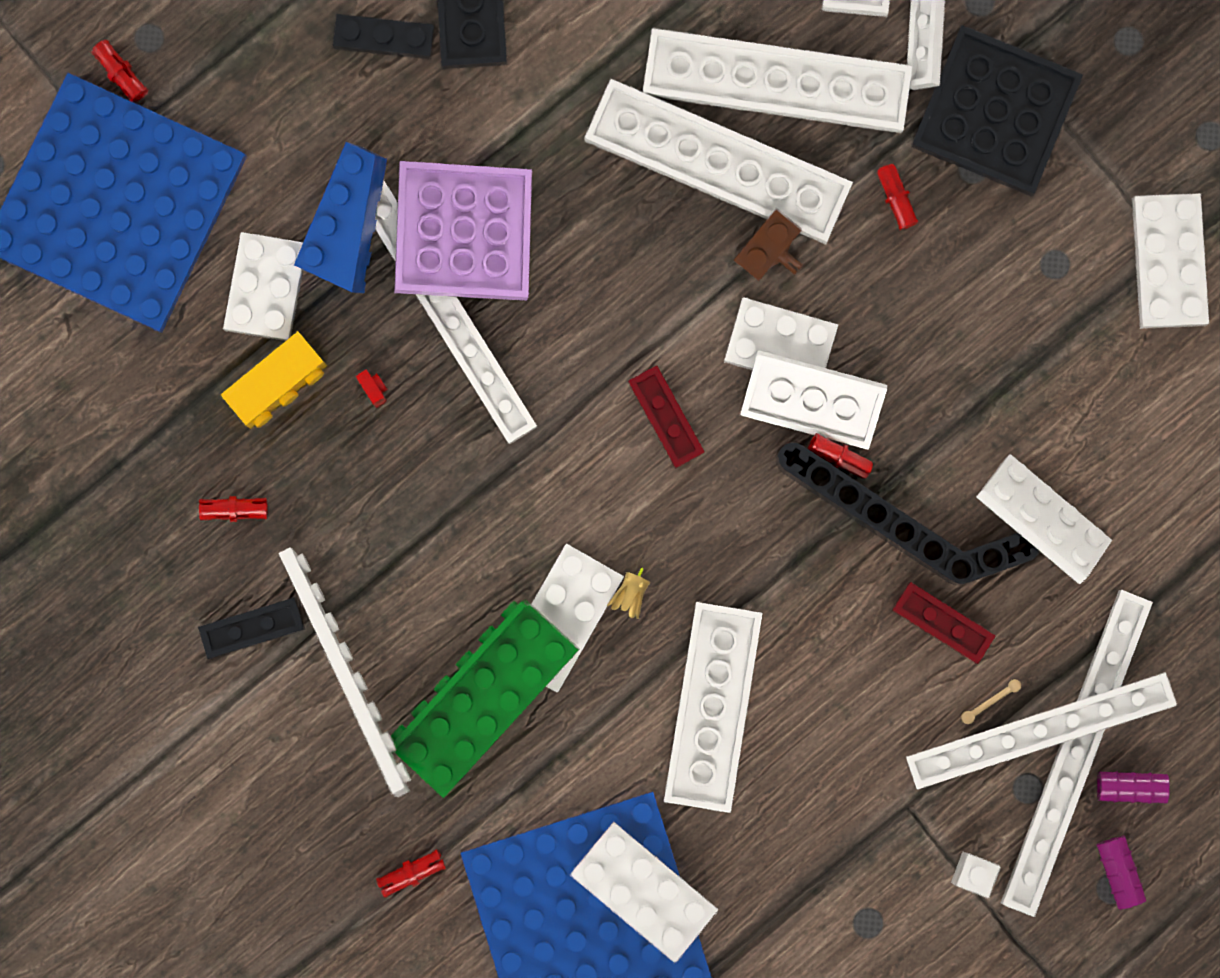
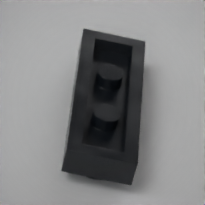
[333,14,435,60]
[198,597,305,659]

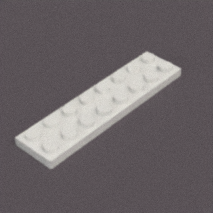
[643,28,912,133]
[584,79,853,244]

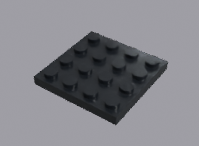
[911,25,1083,197]

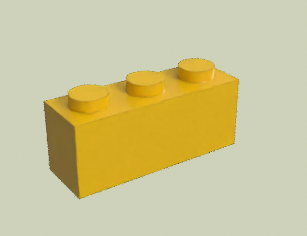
[221,331,327,429]

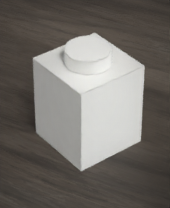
[951,851,1000,898]

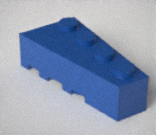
[294,142,387,294]

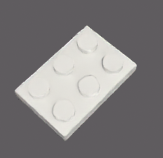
[223,232,303,341]
[724,297,838,370]

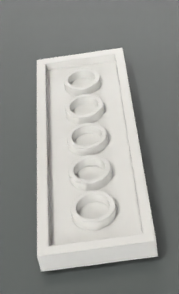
[664,602,762,813]

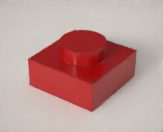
[355,369,388,408]

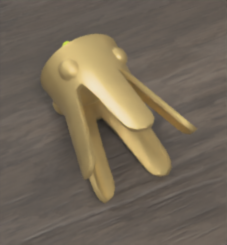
[607,568,650,619]

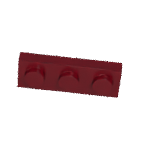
[628,365,705,469]
[891,582,996,664]

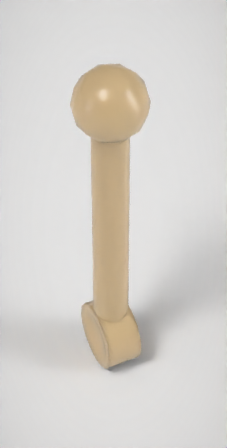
[961,679,1021,724]

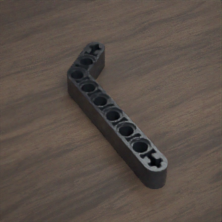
[776,443,1039,585]

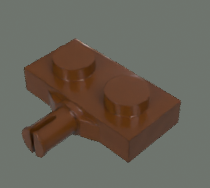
[734,208,803,281]

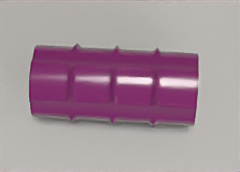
[1096,771,1170,804]
[1096,835,1147,910]

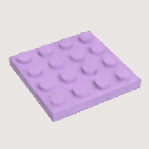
[394,161,532,301]

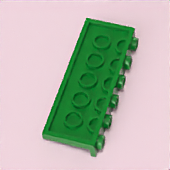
[391,599,580,798]

